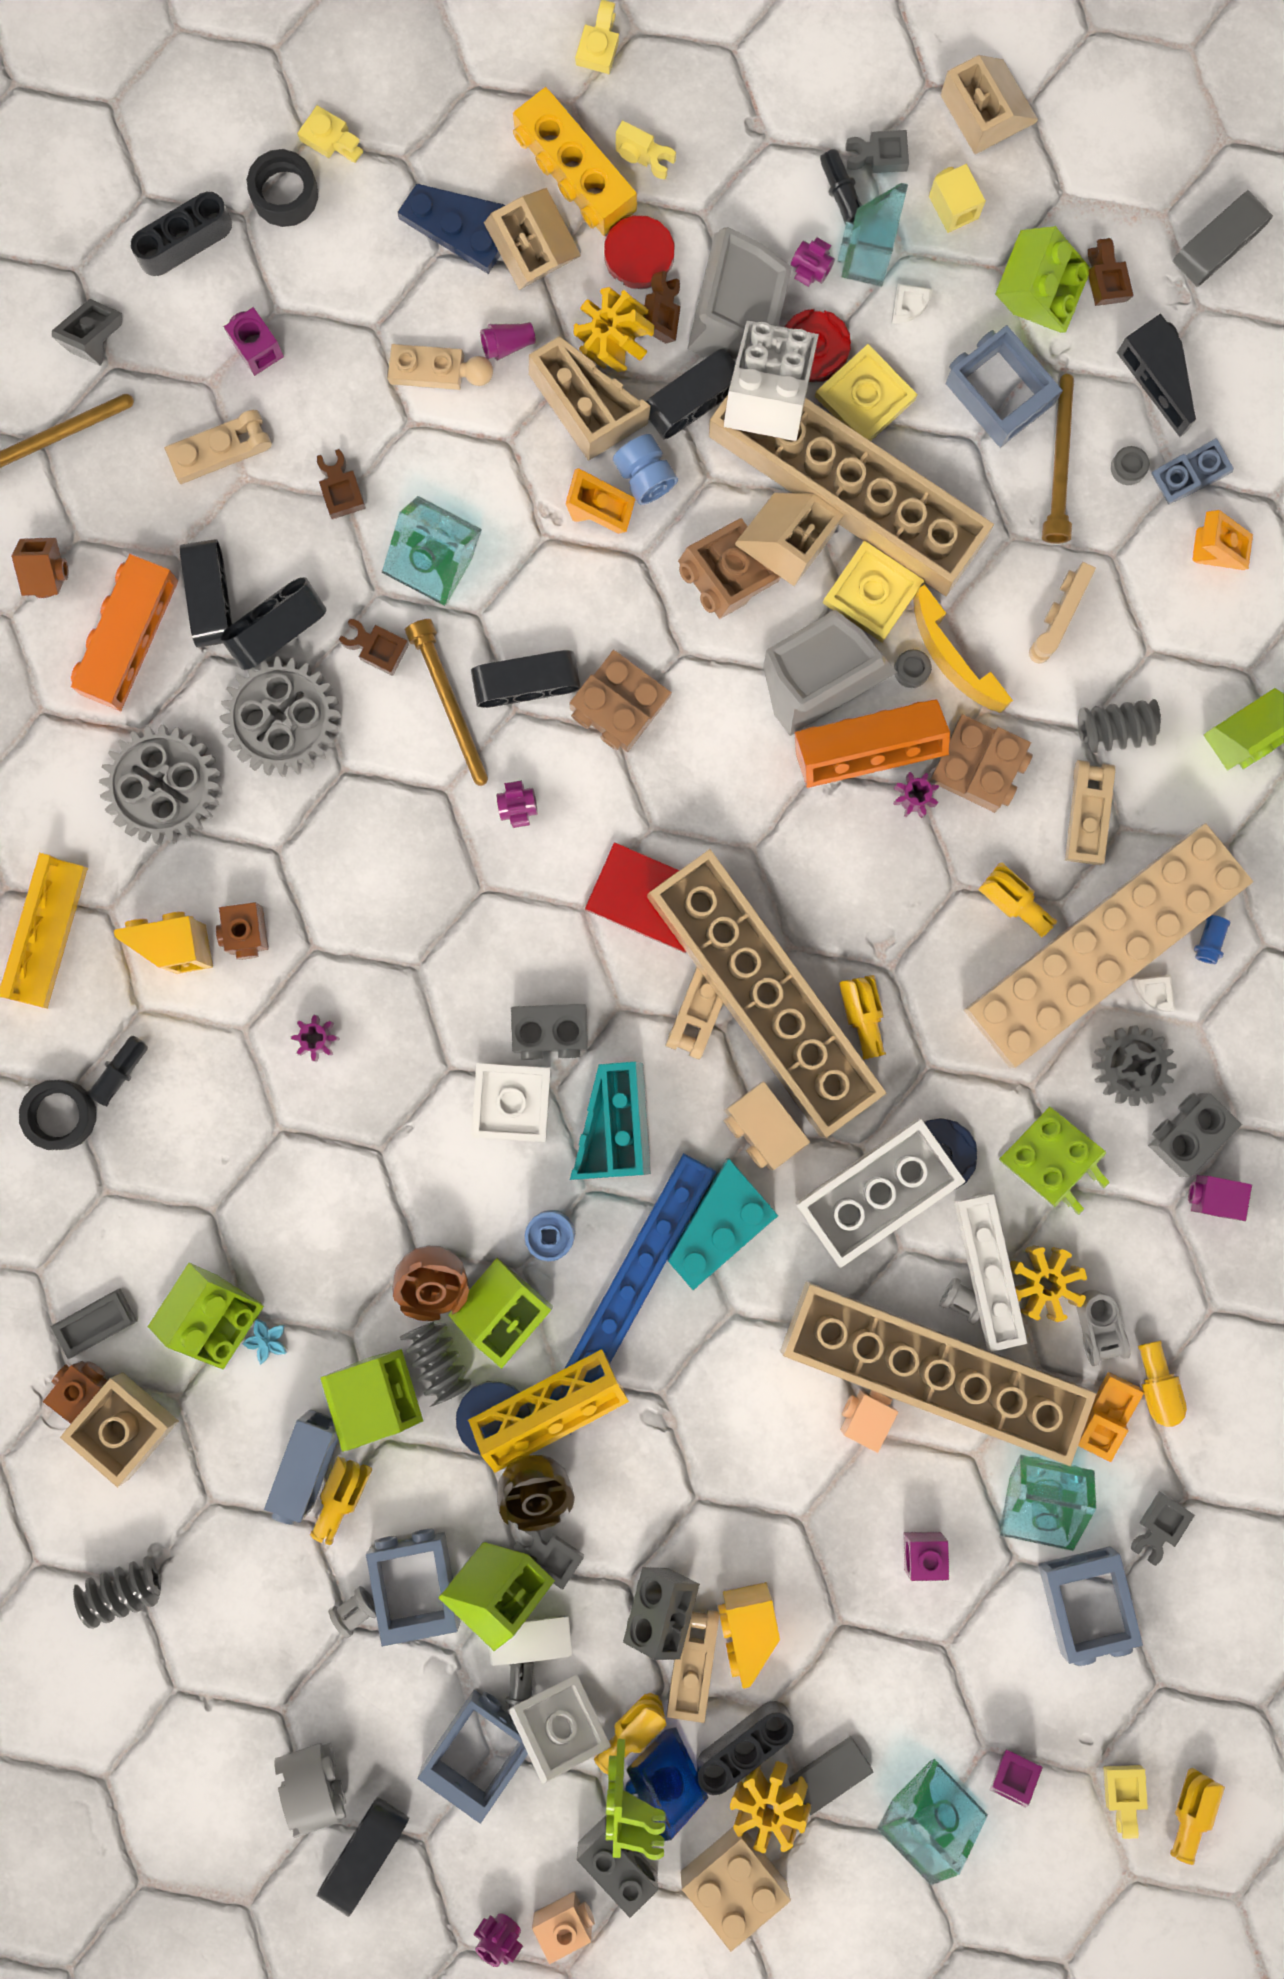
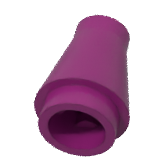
[480,322,536,361]

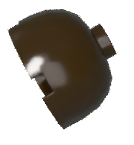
[497,1455,575,1531]

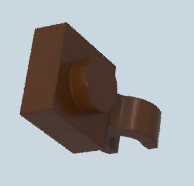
[1088,238,1134,306]

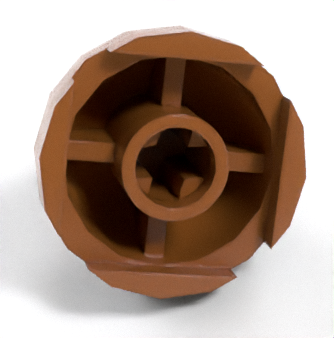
[392,1245,469,1321]

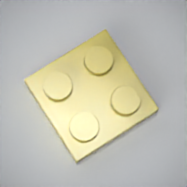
[815,344,918,441]
[823,541,925,643]

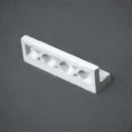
[954,1194,1028,1352]

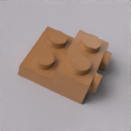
[678,518,781,619]
[569,649,672,752]
[929,714,1033,813]

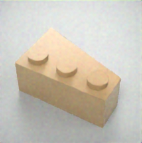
[529,336,651,461]

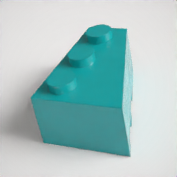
[569,1061,651,1180]
[667,1158,778,1290]

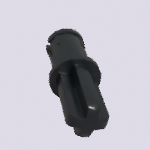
[820,149,862,225]
[87,1036,148,1107]

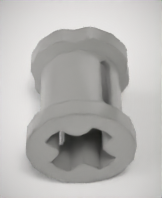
[939,1278,980,1325]
[328,1586,376,1638]

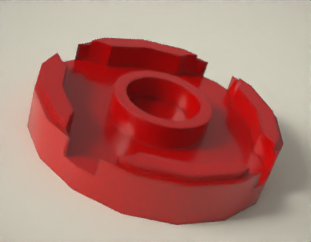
[604,215,674,289]
[784,309,851,382]

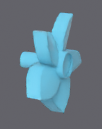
[242,1319,287,1365]

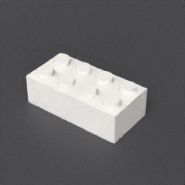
[795,1118,965,1268]

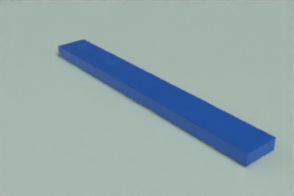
[549,1153,716,1435]

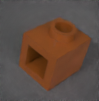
[11,538,69,598]
[216,902,268,960]
[43,1361,108,1424]

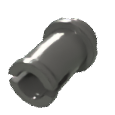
[505,1662,534,1709]

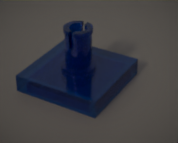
[625,1727,709,1841]

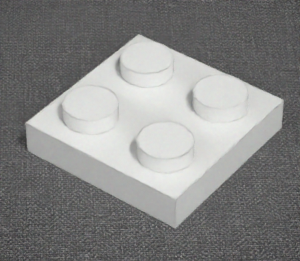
[471,1063,551,1142]
[508,1674,611,1784]

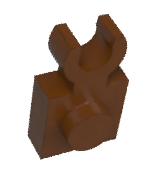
[643,271,681,344]
[317,449,366,519]
[339,619,409,676]

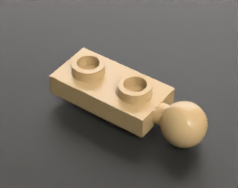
[387,344,493,390]

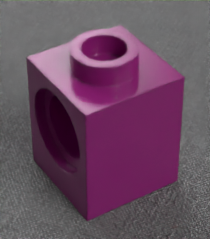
[223,307,284,376]
[1188,1175,1252,1221]
[903,1532,949,1581]
[989,1749,1043,1808]

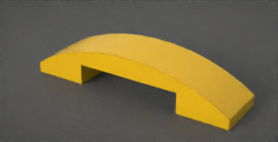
[913,584,1013,713]

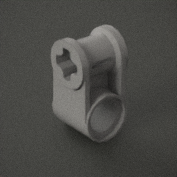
[1077,1290,1131,1366]

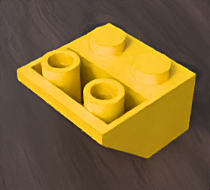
[114,912,213,974]
[718,1582,780,1689]

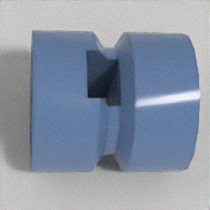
[613,434,678,505]
[524,1210,575,1261]

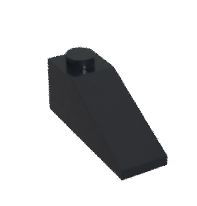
[1116,313,1196,437]

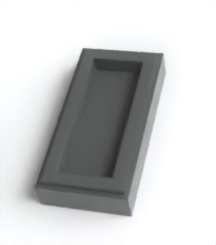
[50,1289,137,1359]
[788,1736,874,1816]

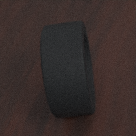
[246,149,318,227]
[19,1080,96,1150]

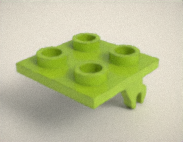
[999,1106,1110,1215]
[606,1739,666,1860]

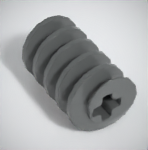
[1078,699,1161,753]
[400,1321,472,1407]
[73,1556,161,1629]

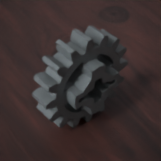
[1092,1025,1177,1106]

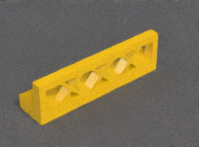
[0,852,88,1009]
[468,1349,629,1473]

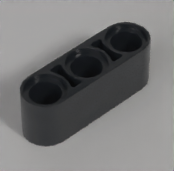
[131,191,232,276]
[646,348,736,439]
[180,539,233,648]
[220,577,327,670]
[471,650,581,708]
[697,1701,794,1795]
[316,1796,410,1917]

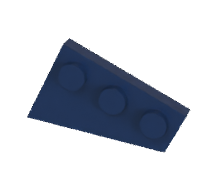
[397,184,505,274]

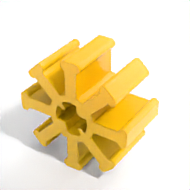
[573,287,654,372]
[1010,1245,1087,1322]
[730,1761,811,1853]

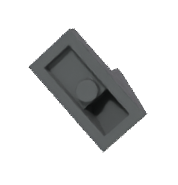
[52,299,122,366]

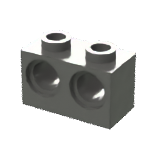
[511,1004,588,1060]
[1148,1093,1242,1178]
[623,1567,700,1660]
[576,1816,658,1918]

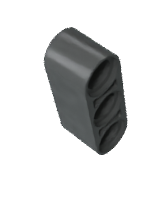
[1172,190,1273,287]

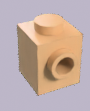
[840,1390,898,1453]
[532,1891,595,1964]

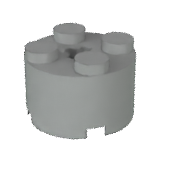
[274,1743,346,1838]

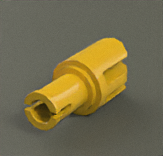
[978,862,1057,938]
[839,975,886,1060]
[1138,1340,1187,1427]
[310,1456,372,1545]
[594,1693,666,1774]
[1170,1768,1225,1865]

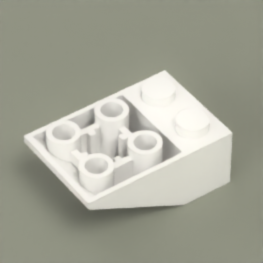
[724,320,819,441]

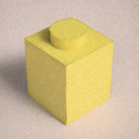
[929,163,986,233]

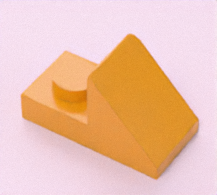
[565,468,635,534]
[1192,510,1253,570]

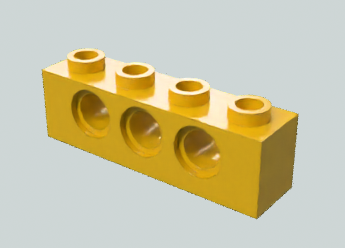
[513,87,637,236]

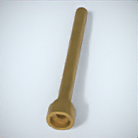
[1042,373,1074,544]
[0,394,134,468]
[404,618,488,786]

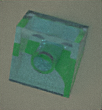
[837,183,908,287]
[382,496,482,606]
[1000,1455,1096,1551]
[877,1759,988,1885]

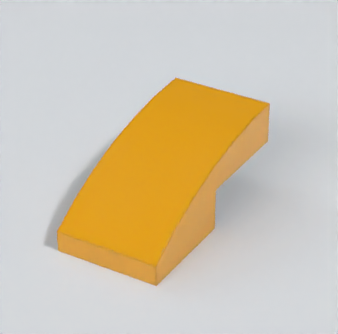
[1078,1372,1144,1462]

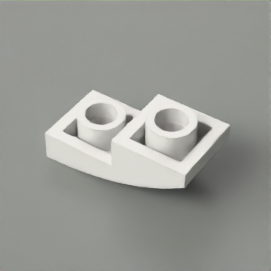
[489,1616,572,1666]

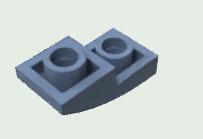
[1151,438,1234,505]

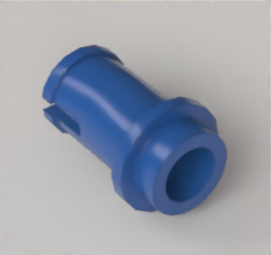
[1194,915,1231,964]

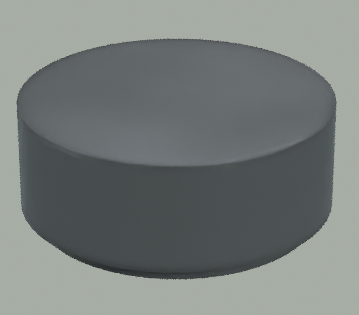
[1111,446,1150,485]
[894,649,932,688]

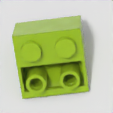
[995,226,1091,333]
[1203,688,1284,771]
[448,1258,553,1369]
[147,1263,264,1370]
[320,1348,424,1452]
[438,1542,555,1651]

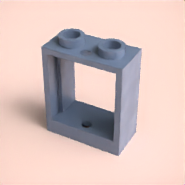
[945,325,1063,448]
[264,1409,338,1525]
[366,1529,461,1647]
[1038,1546,1143,1666]
[417,1689,528,1824]

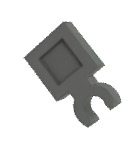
[845,130,909,173]
[1131,1491,1195,1566]
[513,1531,584,1590]

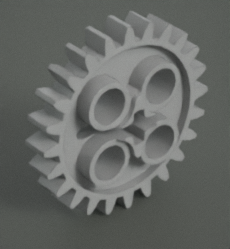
[220,657,341,777]
[99,724,222,845]

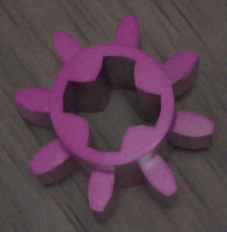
[790,237,835,287]
[893,772,939,818]
[496,780,538,828]
[291,1015,340,1062]
[473,1913,523,1967]

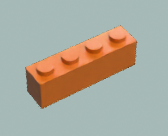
[70,553,178,712]
[795,699,950,788]

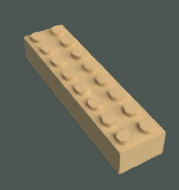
[709,395,994,596]
[964,823,1254,1068]
[647,849,887,1138]
[780,1281,1096,1466]

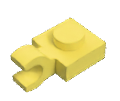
[575,0,619,74]
[297,105,363,163]
[615,120,676,179]
[1103,1765,1148,1839]

